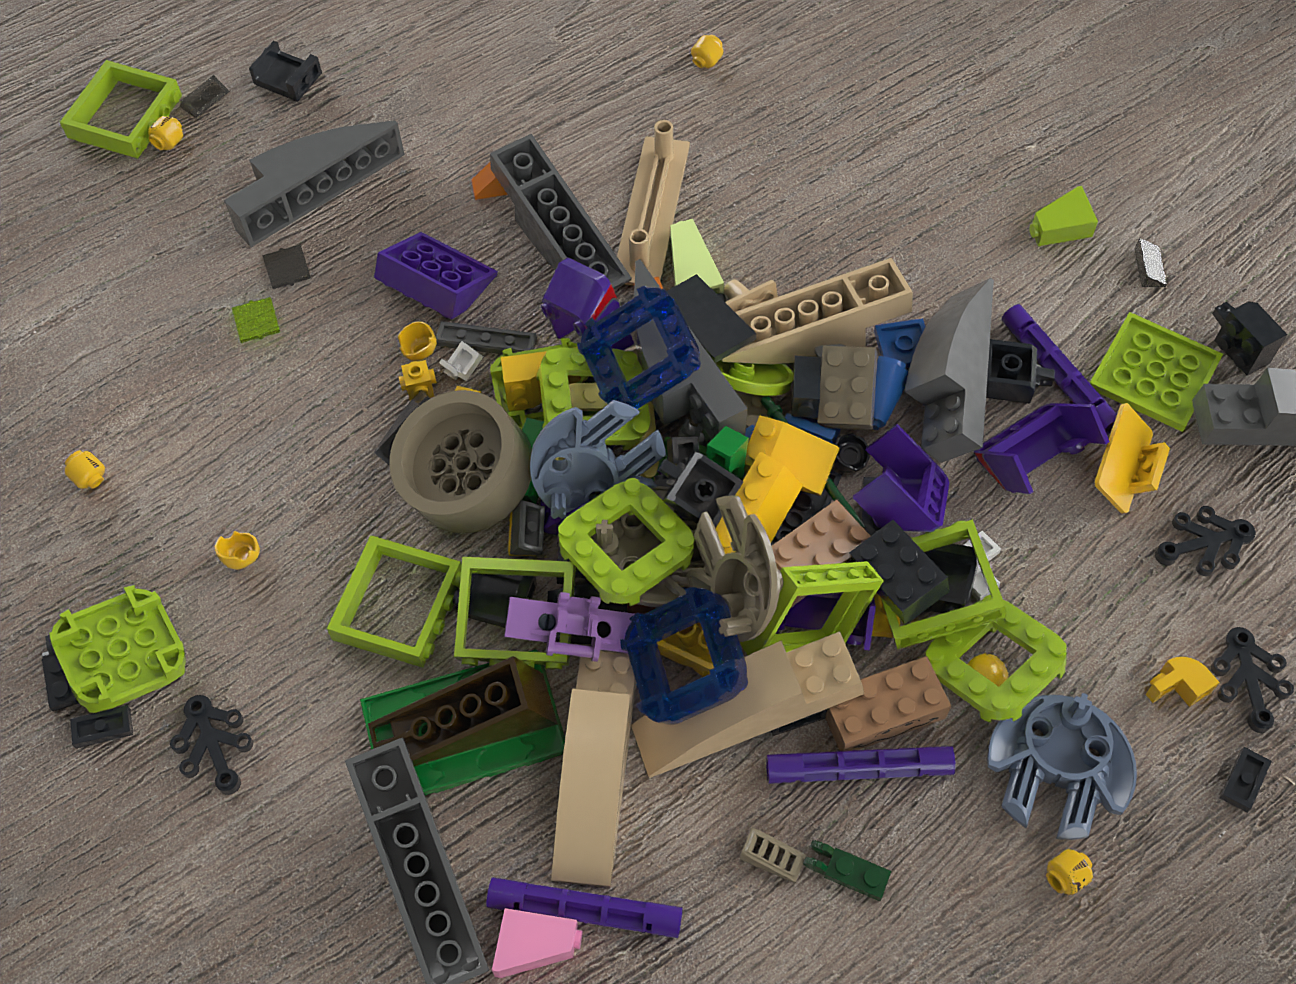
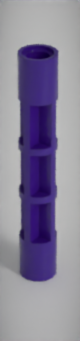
[1001,304,1117,435]
[766,746,956,784]
[486,877,683,938]

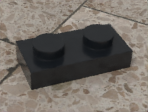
[70,705,133,749]
[1220,747,1272,813]

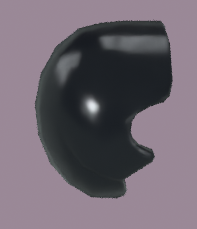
[834,433,870,473]

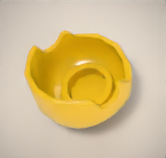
[398,321,437,361]
[214,531,260,570]
[967,653,1009,687]

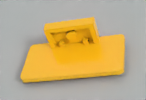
[1095,403,1170,513]

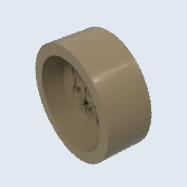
[390,390,532,533]

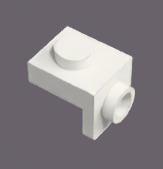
[439,341,484,381]

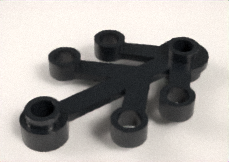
[1155,506,1256,577]
[1211,627,1294,733]
[170,695,253,795]

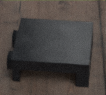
[249,40,322,102]
[923,543,979,613]
[453,573,537,628]

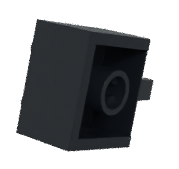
[1212,301,1288,376]
[986,339,1055,404]
[657,452,743,527]

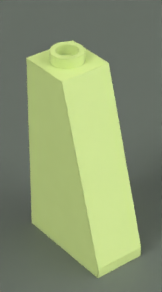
[670,219,724,294]

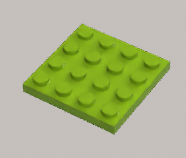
[1090,312,1223,432]

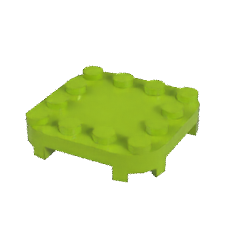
[49,585,186,713]

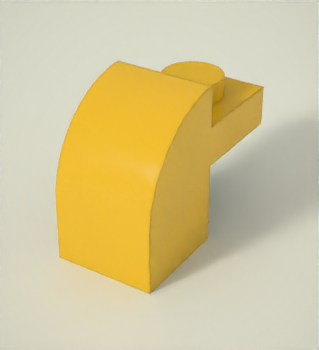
[1145,657,1220,707]

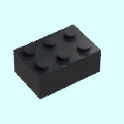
[849,520,950,625]

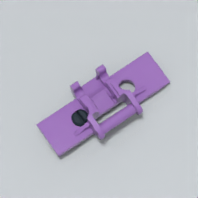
[504,592,644,662]

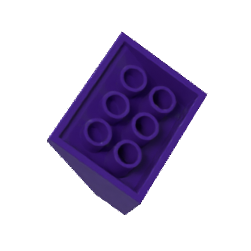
[374,232,498,319]

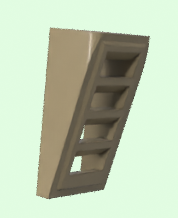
[740,827,806,883]

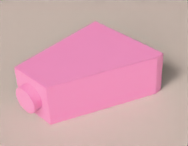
[492,908,583,978]

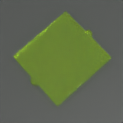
[232,297,280,343]

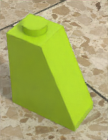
[1029,186,1098,246]

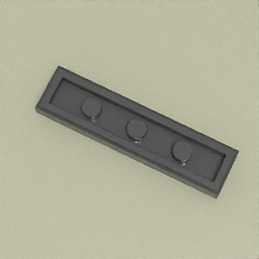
[436,321,537,354]

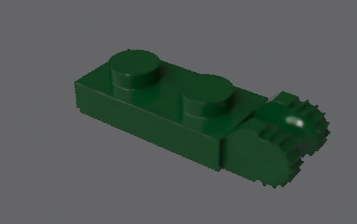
[803,840,892,901]

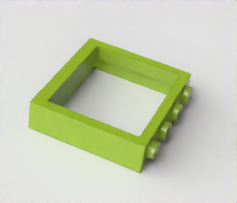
[60,60,182,159]
[880,519,1006,650]
[327,535,462,668]
[454,557,576,670]
[739,562,883,655]

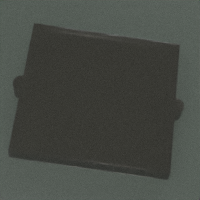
[262,245,311,289]

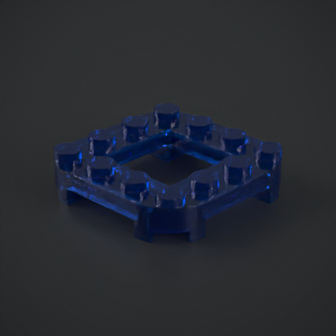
[577,285,701,409]
[620,587,748,725]

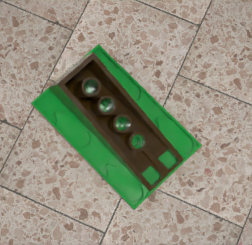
[360,649,565,795]

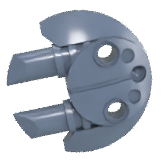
[530,400,666,519]
[987,693,1137,840]

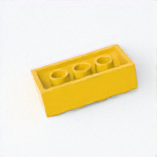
[716,451,803,554]

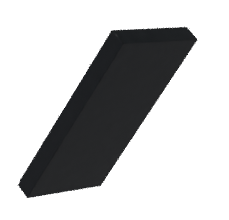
[664,274,757,363]

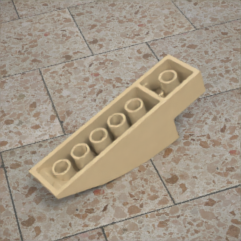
[722,258,913,364]
[631,632,864,778]
[551,651,638,888]

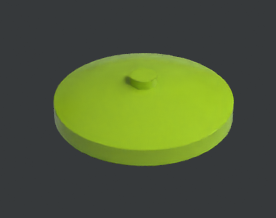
[715,360,793,396]

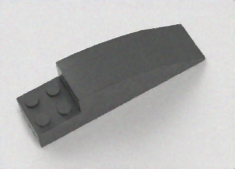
[224,120,405,248]
[490,134,632,289]
[634,259,747,443]
[905,278,994,463]
[1192,368,1296,446]
[345,738,489,984]

